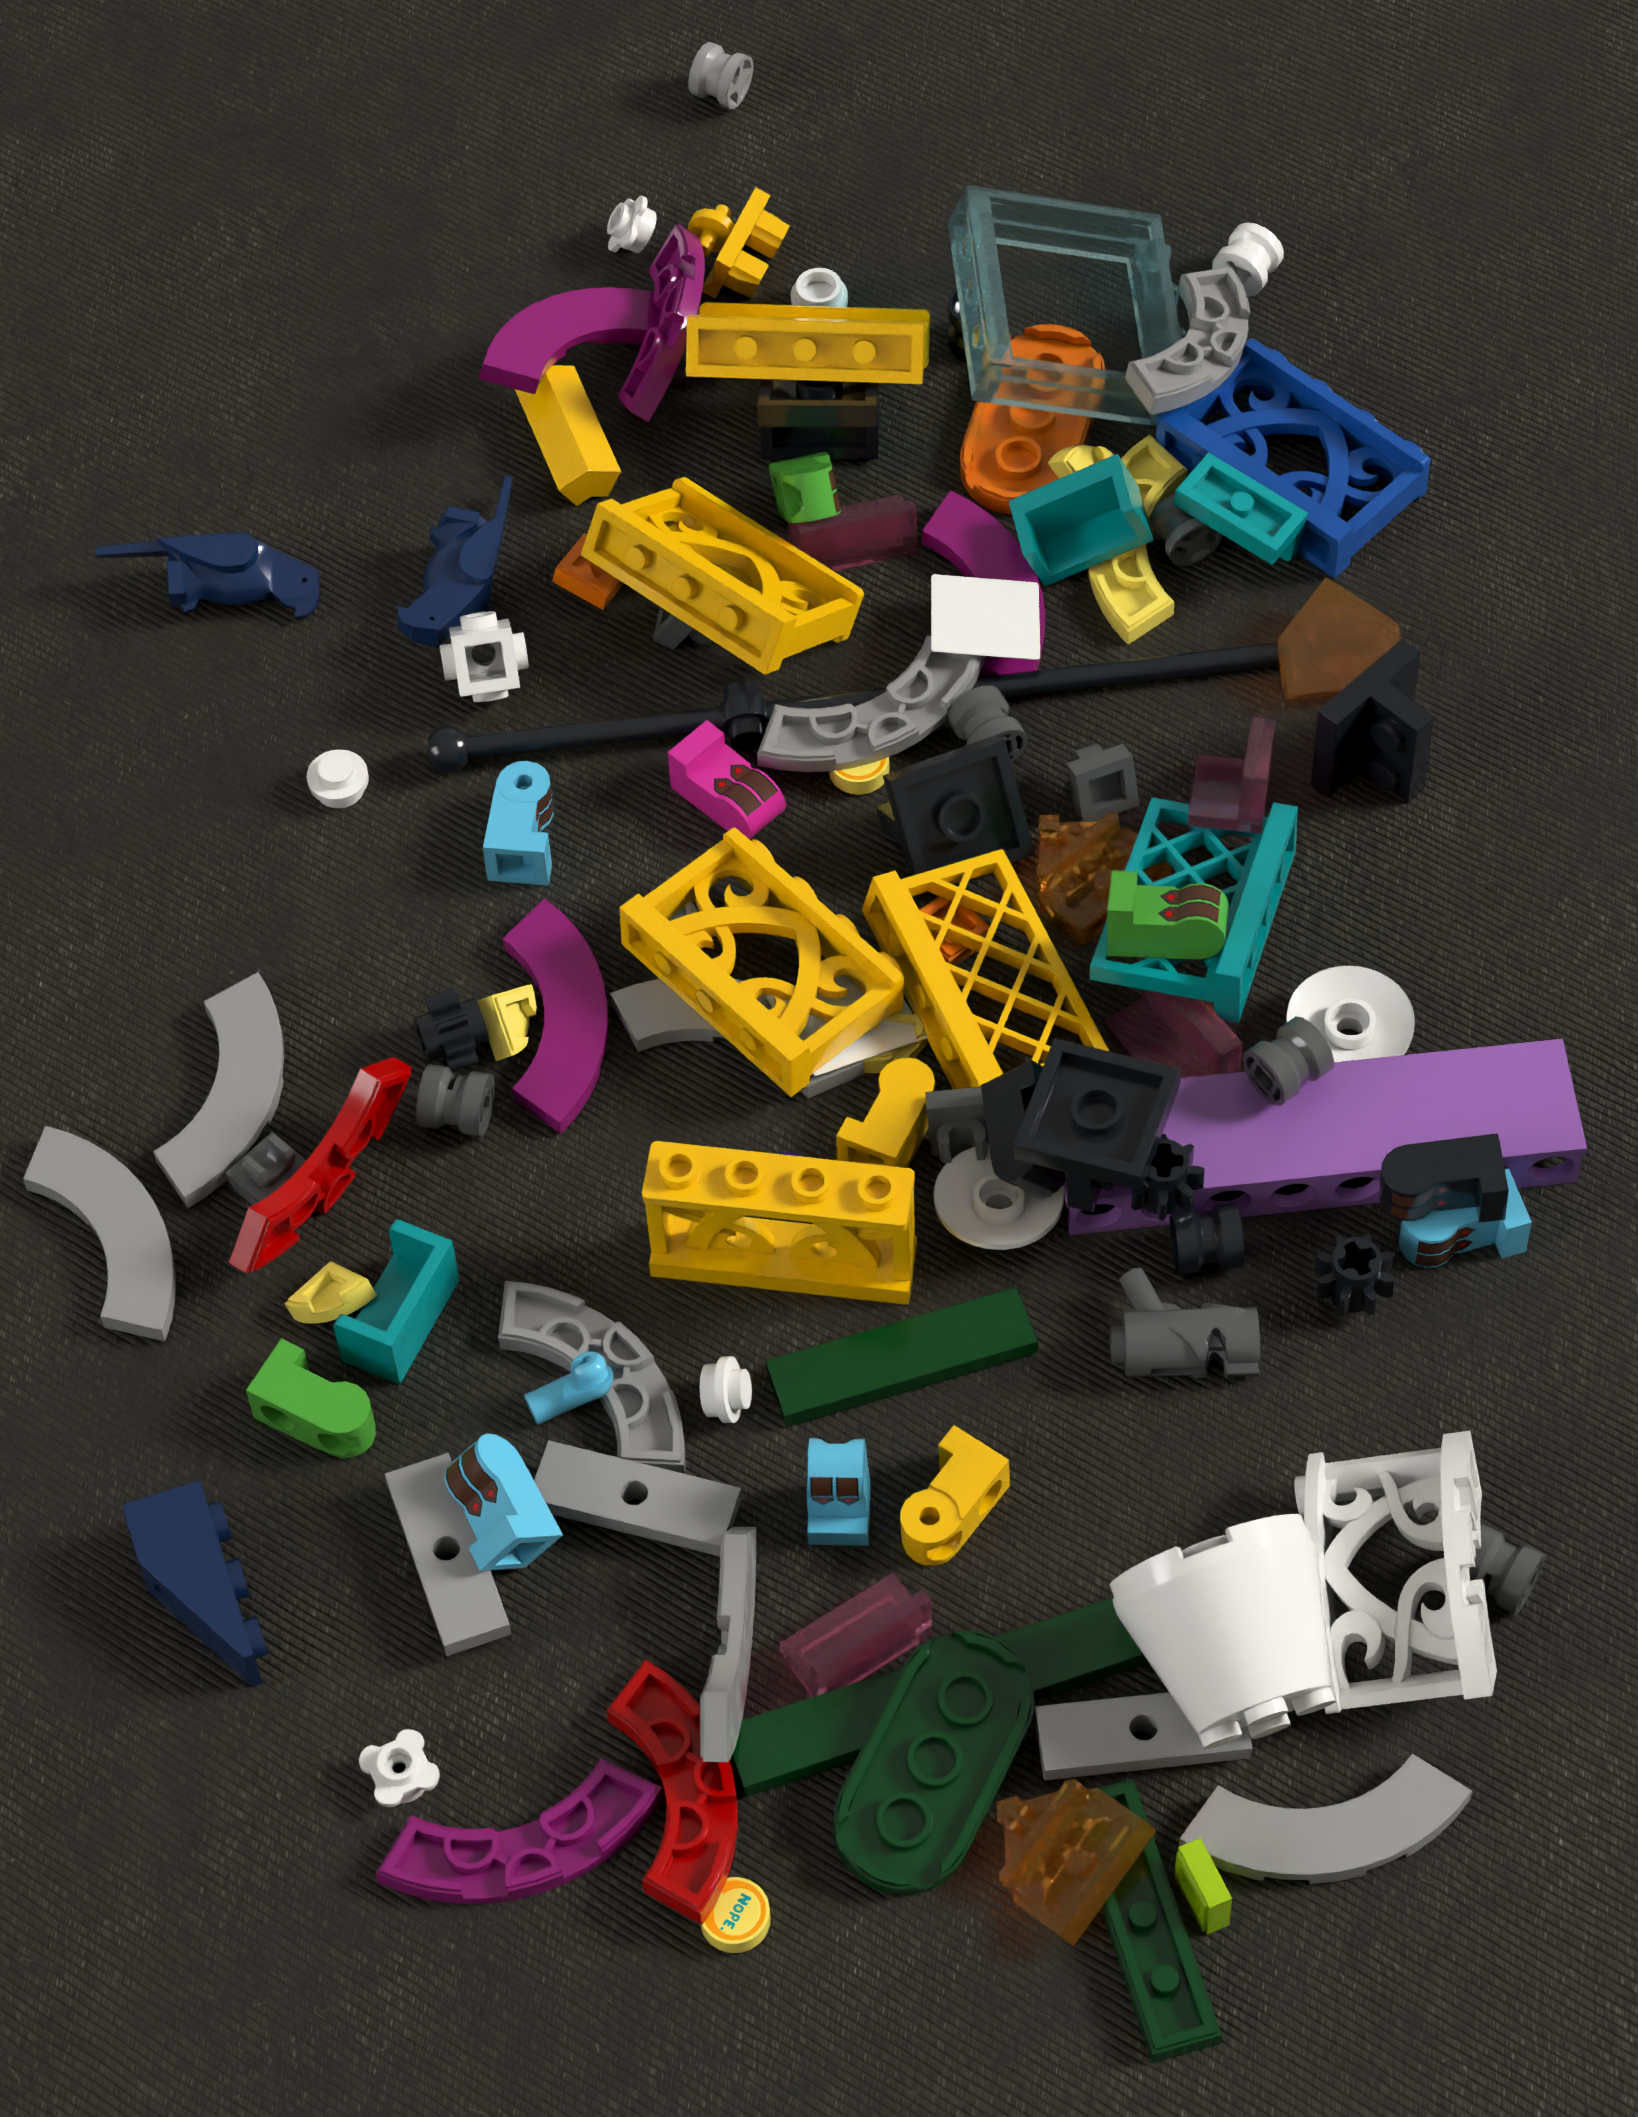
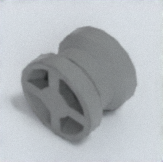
[688,42,753,109]

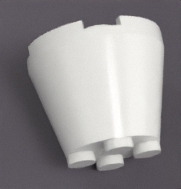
[1110,1514,1336,1749]

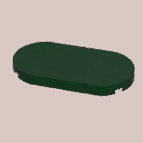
[833,1630,1035,1895]

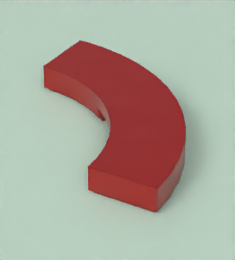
[229,1057,412,1274]
[606,1659,738,1925]

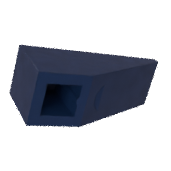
[122,1480,268,1687]

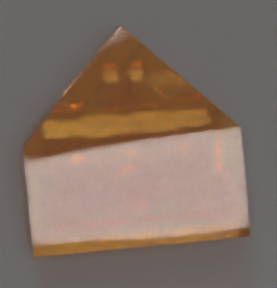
[1276,577,1401,700]
[1036,812,1173,946]
[996,1779,1157,1946]

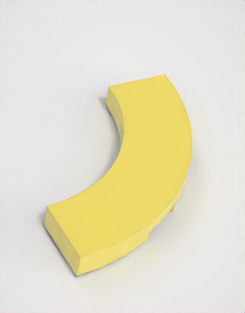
[1088,434,1188,645]

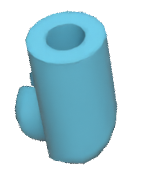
[524,1351,613,1425]

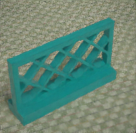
[1090,797,1298,1023]

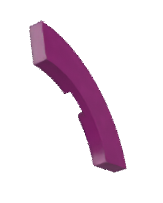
[618,224,705,422]
[478,287,661,394]
[921,490,1045,698]
[503,898,609,1134]
[376,1758,663,1904]

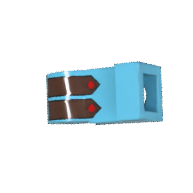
[483,761,554,886]
[1399,1168,1532,1268]
[444,1433,563,1571]
[807,1438,871,1546]

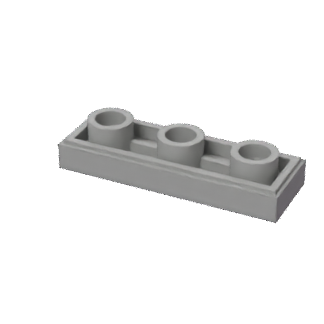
[534,1440,742,1556]
[385,1453,512,1656]
[1034,1692,1253,1780]

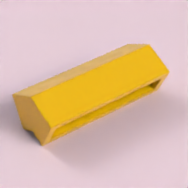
[515,365,621,506]

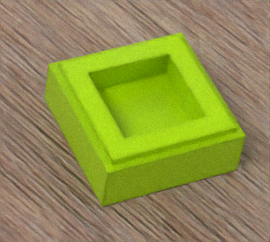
[1174,1837,1232,1935]

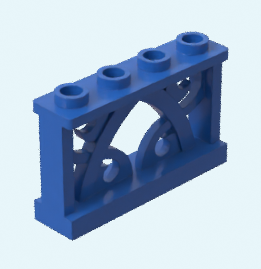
[1156,338,1430,579]

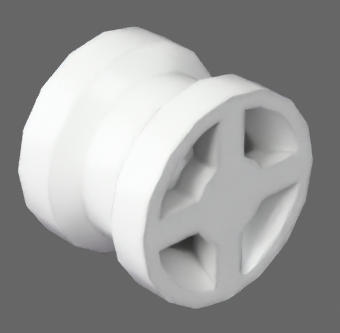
[1212,223,1284,297]

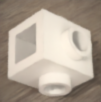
[440,611,529,702]

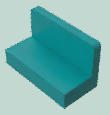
[1173,452,1308,565]

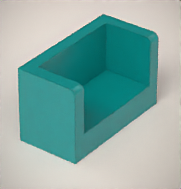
[1009,454,1154,587]
[333,1219,460,1385]

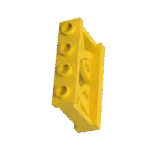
[686,302,930,384]
[581,477,864,675]
[619,827,904,1097]
[642,1141,917,1305]

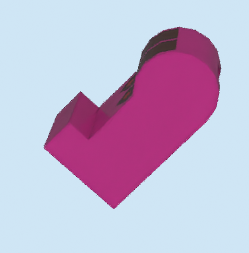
[667,720,786,839]

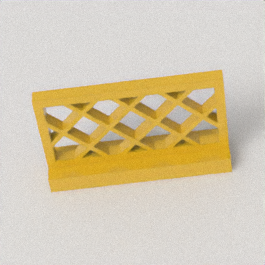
[862,849,1109,1089]

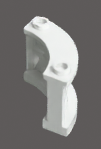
[1294,1431,1497,1714]

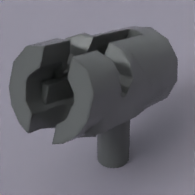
[1110,1268,1260,1378]

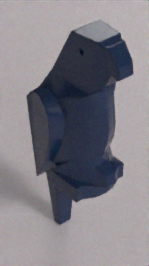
[397,475,513,648]
[96,531,320,620]

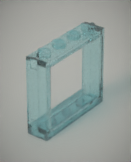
[948,185,1186,426]

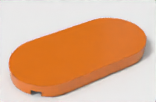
[960,324,1105,515]

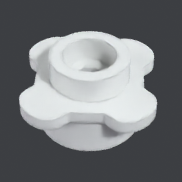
[607,195,656,253]
[359,1729,440,1807]

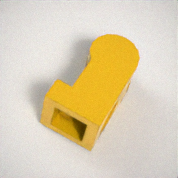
[836,1058,935,1168]
[900,1425,1010,1566]

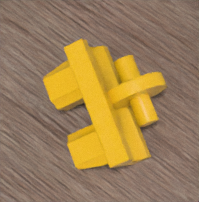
[688,187,790,299]

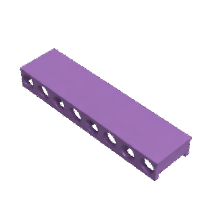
[1063,1039,1587,1235]

